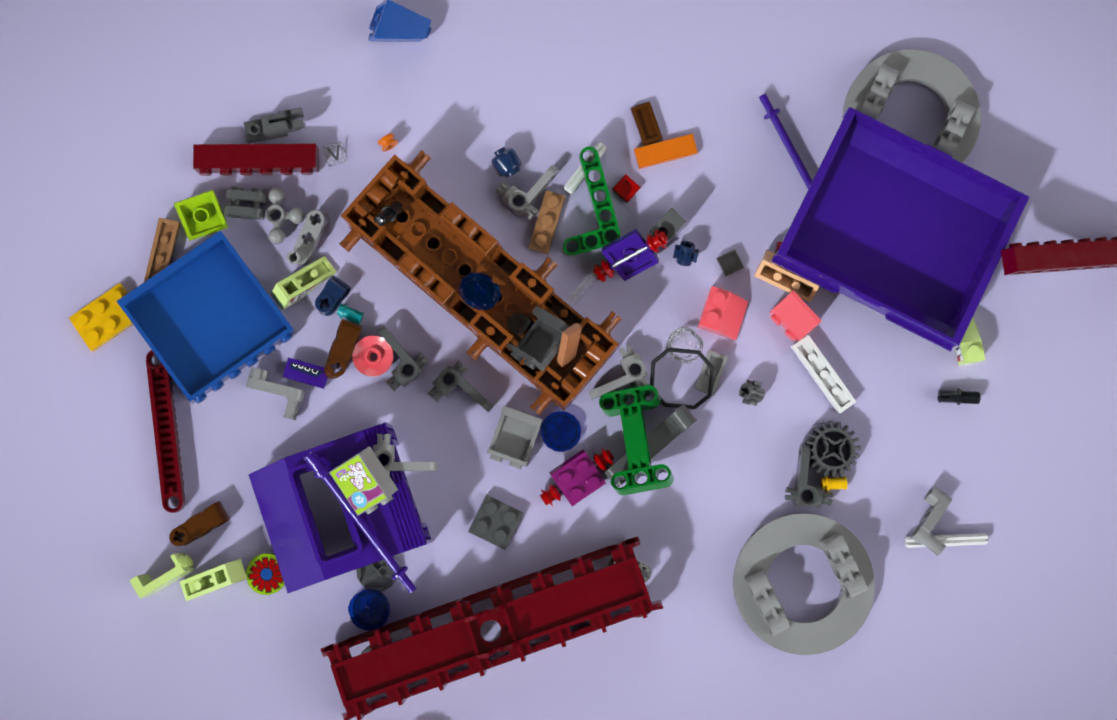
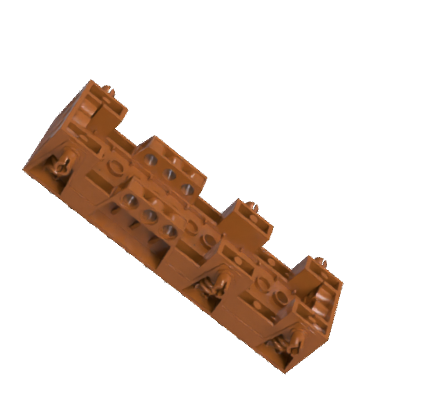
[339,150,622,415]

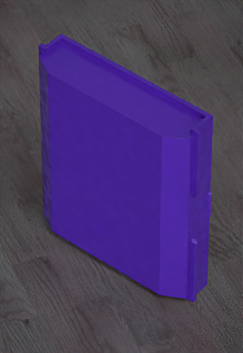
[771,107,1029,352]

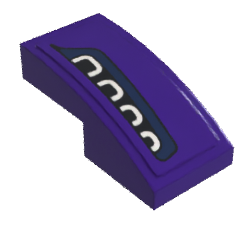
[282,357,328,389]

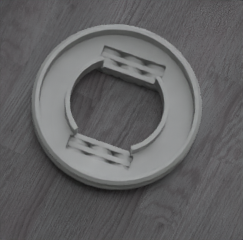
[843,49,981,163]
[733,513,875,655]

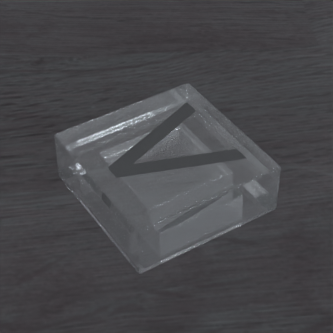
[323,141,348,167]

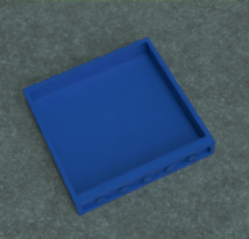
[117,230,294,404]

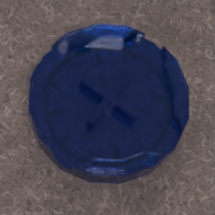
[458,272,501,310]
[541,411,581,452]
[348,588,390,631]

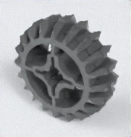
[804,421,861,477]

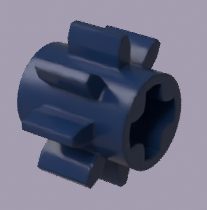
[673,241,699,266]

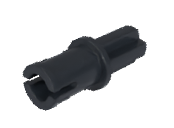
[374,201,404,226]
[938,389,981,405]

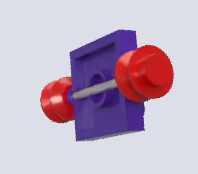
[593,229,668,282]

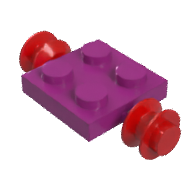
[539,448,615,507]

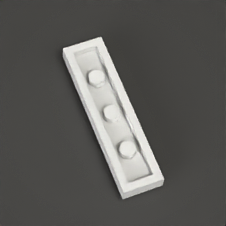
[791,335,856,414]

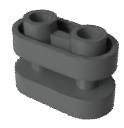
[224,187,267,220]

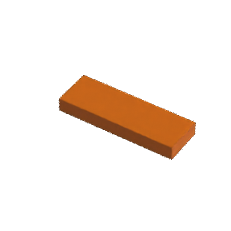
[634,133,698,169]

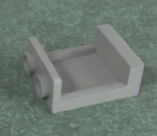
[487,406,543,469]

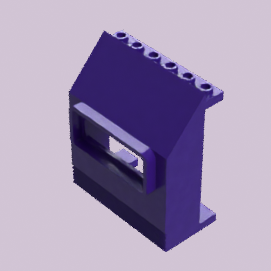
[248,422,432,593]

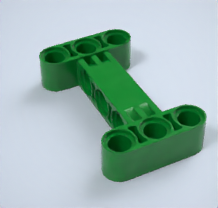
[599,385,674,495]

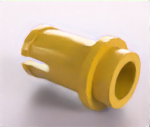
[820,476,848,492]

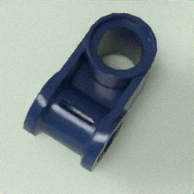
[315,275,351,316]

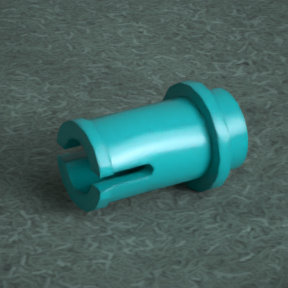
[336,303,364,325]

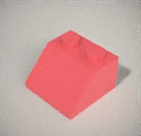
[697,286,748,341]
[769,290,822,342]

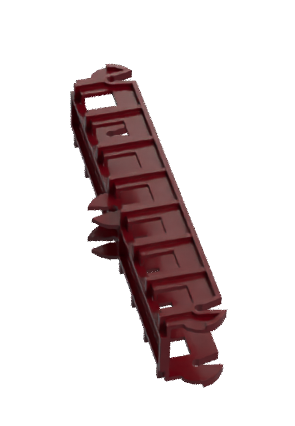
[321,536,663,720]

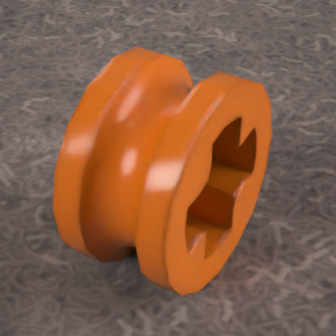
[377,133,398,152]

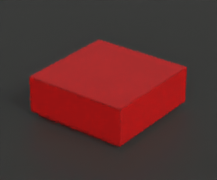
[612,174,641,203]

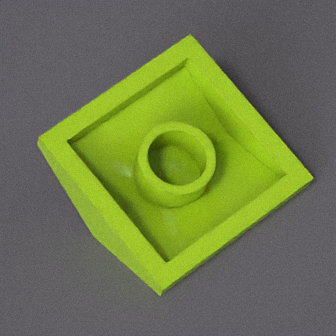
[174,190,228,241]

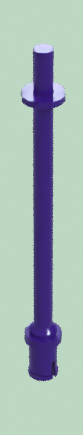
[759,94,813,189]
[303,450,416,593]

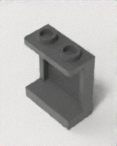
[507,305,569,372]

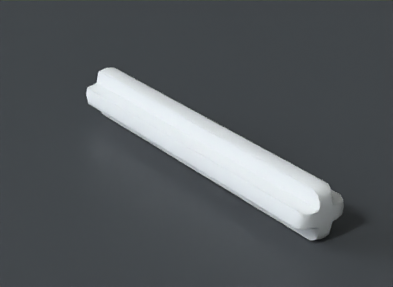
[905,533,988,548]

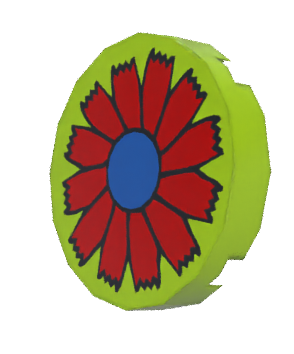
[246,553,285,595]

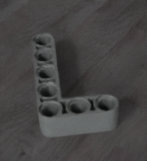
[604,404,697,487]

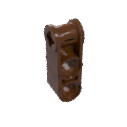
[324,318,362,379]
[169,501,230,546]

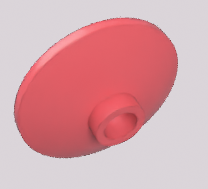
[352,336,394,377]

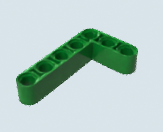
[562,146,621,256]

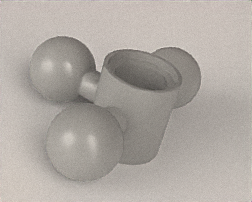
[266,188,305,244]

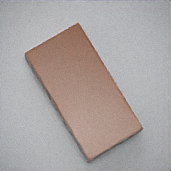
[557,323,582,367]

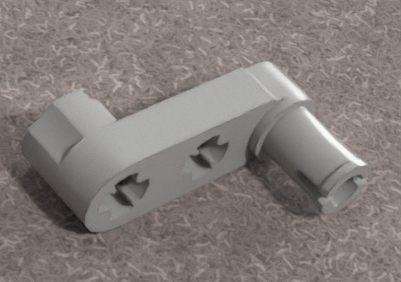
[287,210,330,265]
[246,367,305,420]
[911,485,952,556]

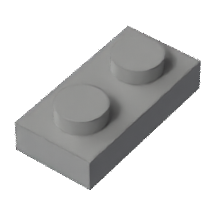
[694,350,728,396]

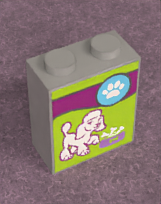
[329,446,398,516]

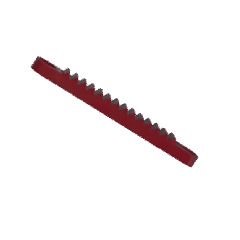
[146,350,185,513]

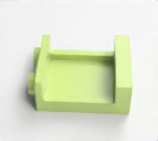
[129,552,194,599]

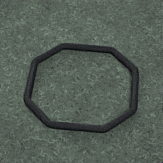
[650,348,714,409]

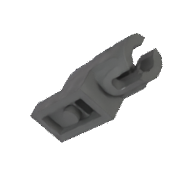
[244,107,306,144]

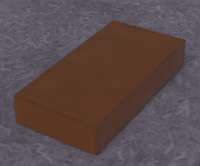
[630,101,663,146]

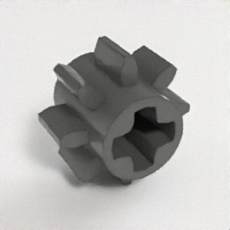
[739,380,765,406]

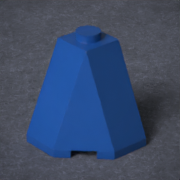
[368,0,432,42]

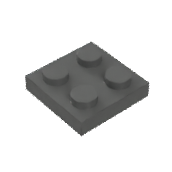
[468,494,523,550]

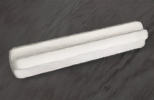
[564,142,607,194]

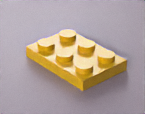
[69,283,133,352]

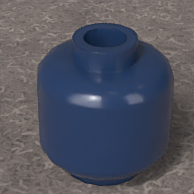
[491,147,522,178]

